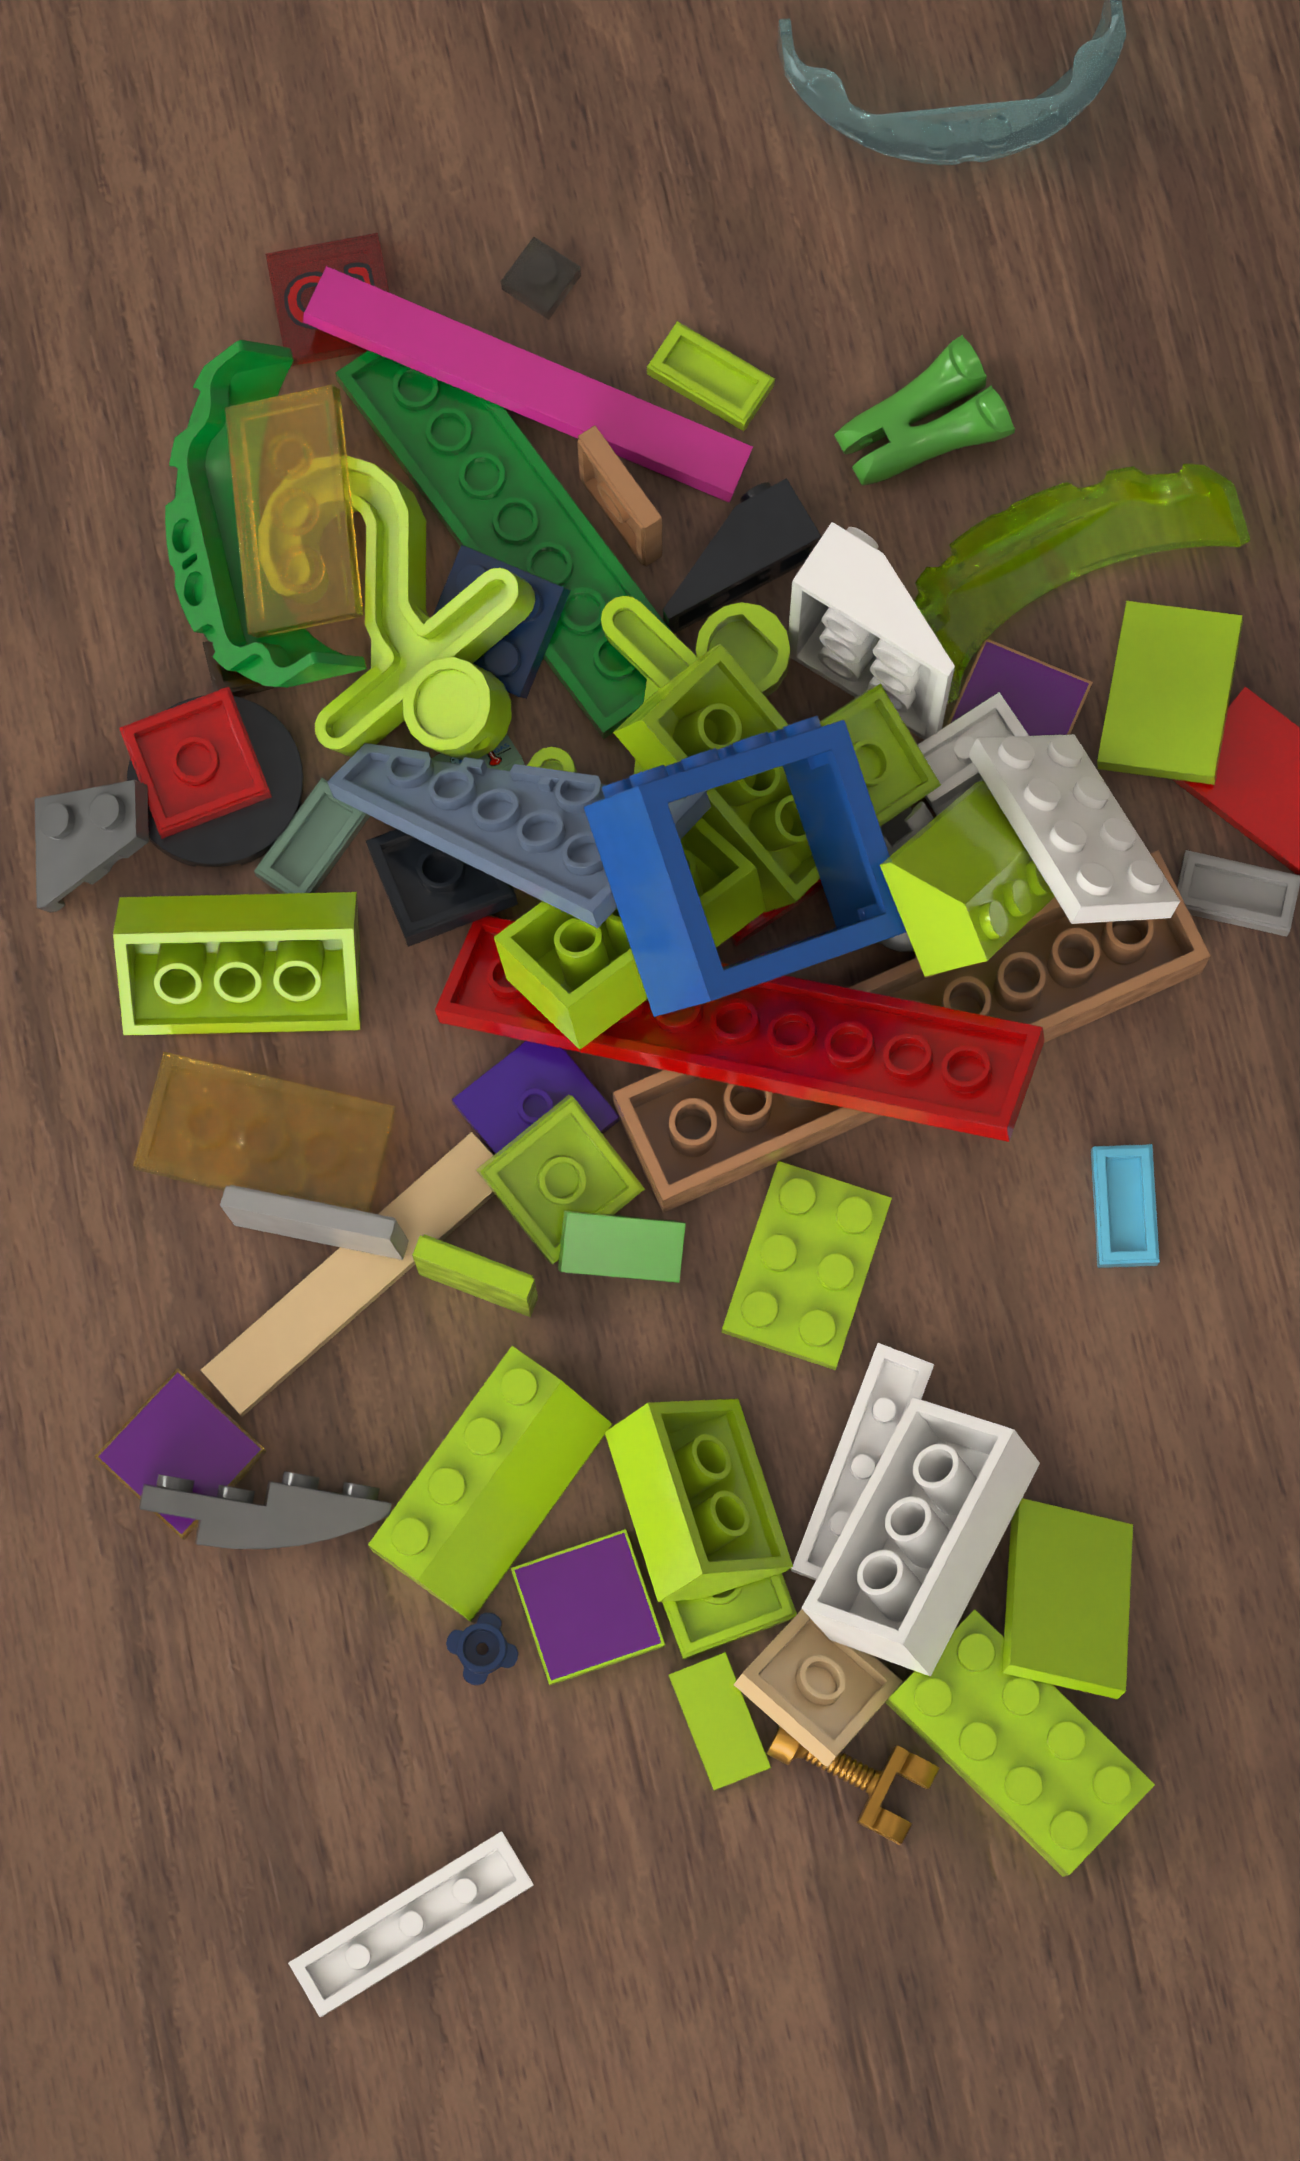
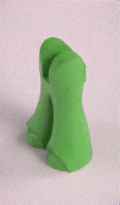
[834,335,1015,486]

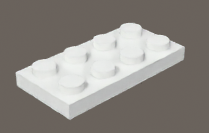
[968,734,1180,924]

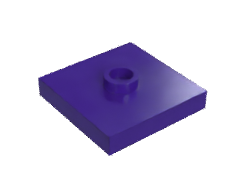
[452,1041,620,1155]

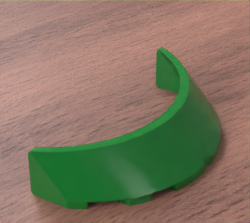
[165,340,367,688]

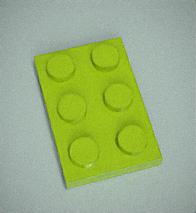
[721,1161,892,1370]

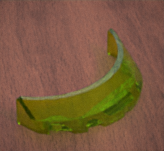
[914,464,1250,704]

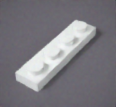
[791,1343,934,1581]
[288,1831,534,2017]

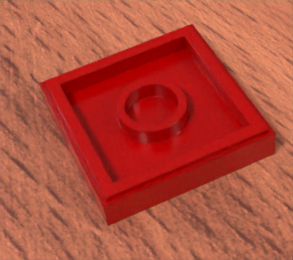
[119,687,272,839]

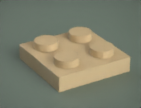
[734,1609,903,1767]

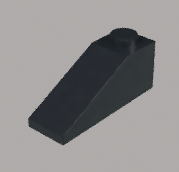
[663,478,821,634]

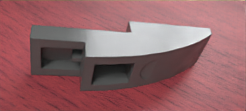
[139,1471,392,1549]

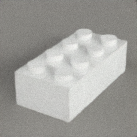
[802,1397,1040,1676]

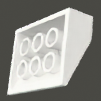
[788,522,955,740]

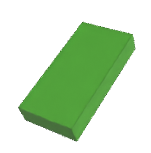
[558,1210,686,1283]

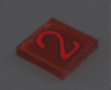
[265,233,390,366]

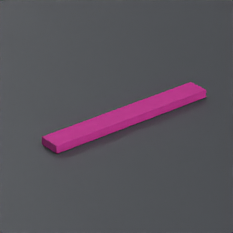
[303,266,753,503]

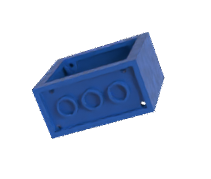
[584,716,906,1017]

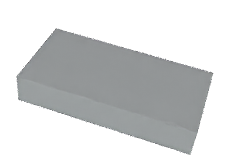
[1177,850,1300,937]

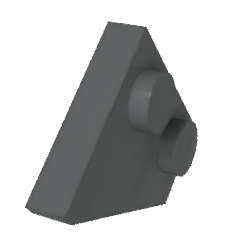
[35,780,149,913]

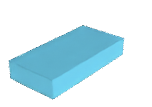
[1091,1144,1160,1268]

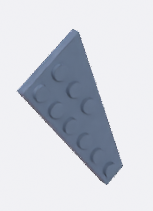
[327,743,711,928]

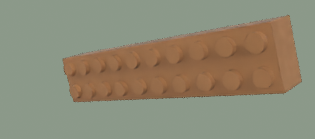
[613,850,1211,1213]

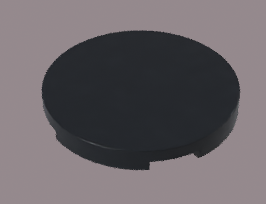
[127,695,304,867]

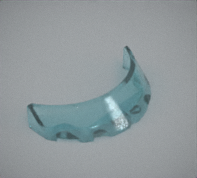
[777,0,1127,165]

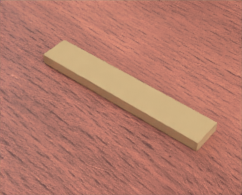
[201,1132,495,1417]

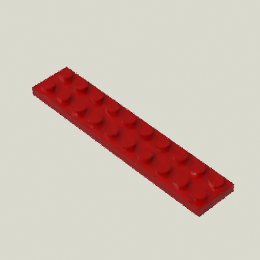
[435,916,1045,1142]

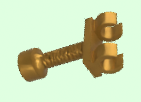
[766,1726,940,1845]

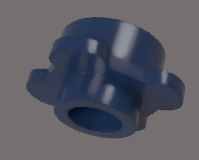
[446,1613,518,1685]

